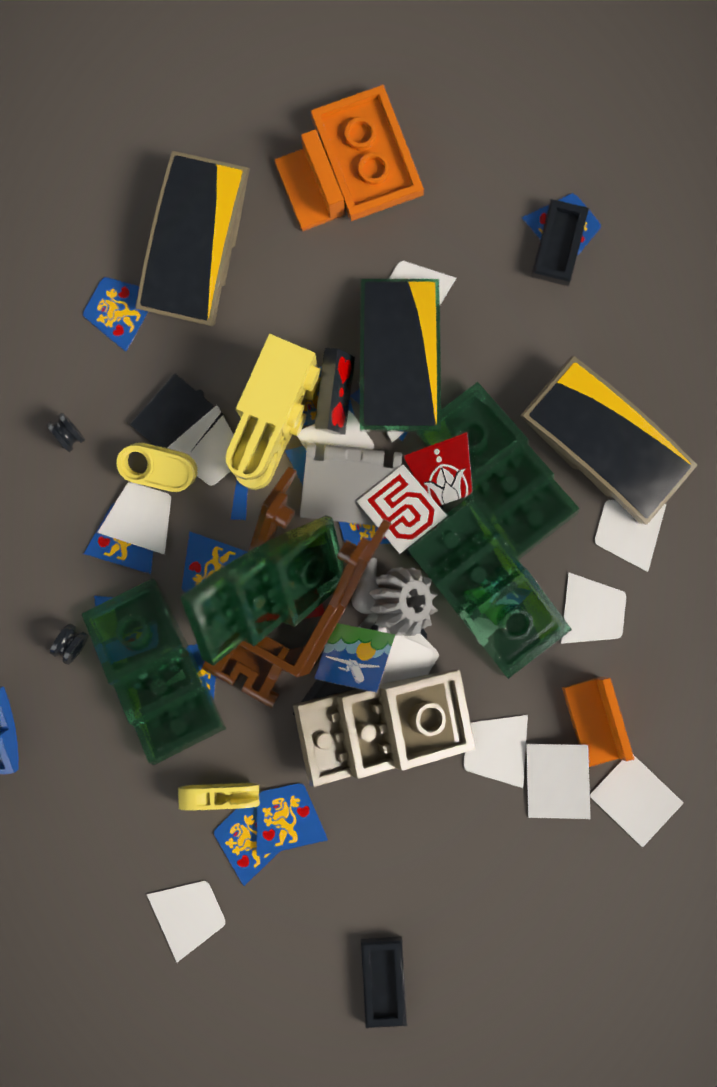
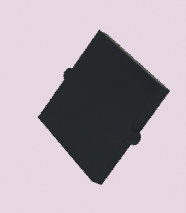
[130,373,225,451]

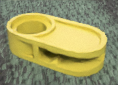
[117,442,197,492]
[178,783,260,810]

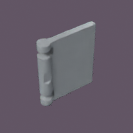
[300,443,402,526]

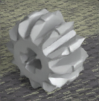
[369,567,438,636]

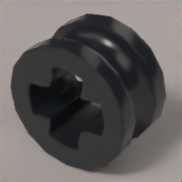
[46,412,85,452]
[50,624,88,665]

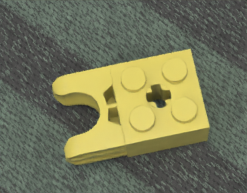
[226,334,321,490]

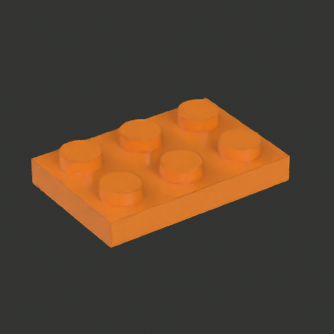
[311,85,424,221]

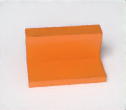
[274,129,345,231]
[562,677,634,767]

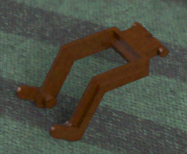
[202,467,391,708]

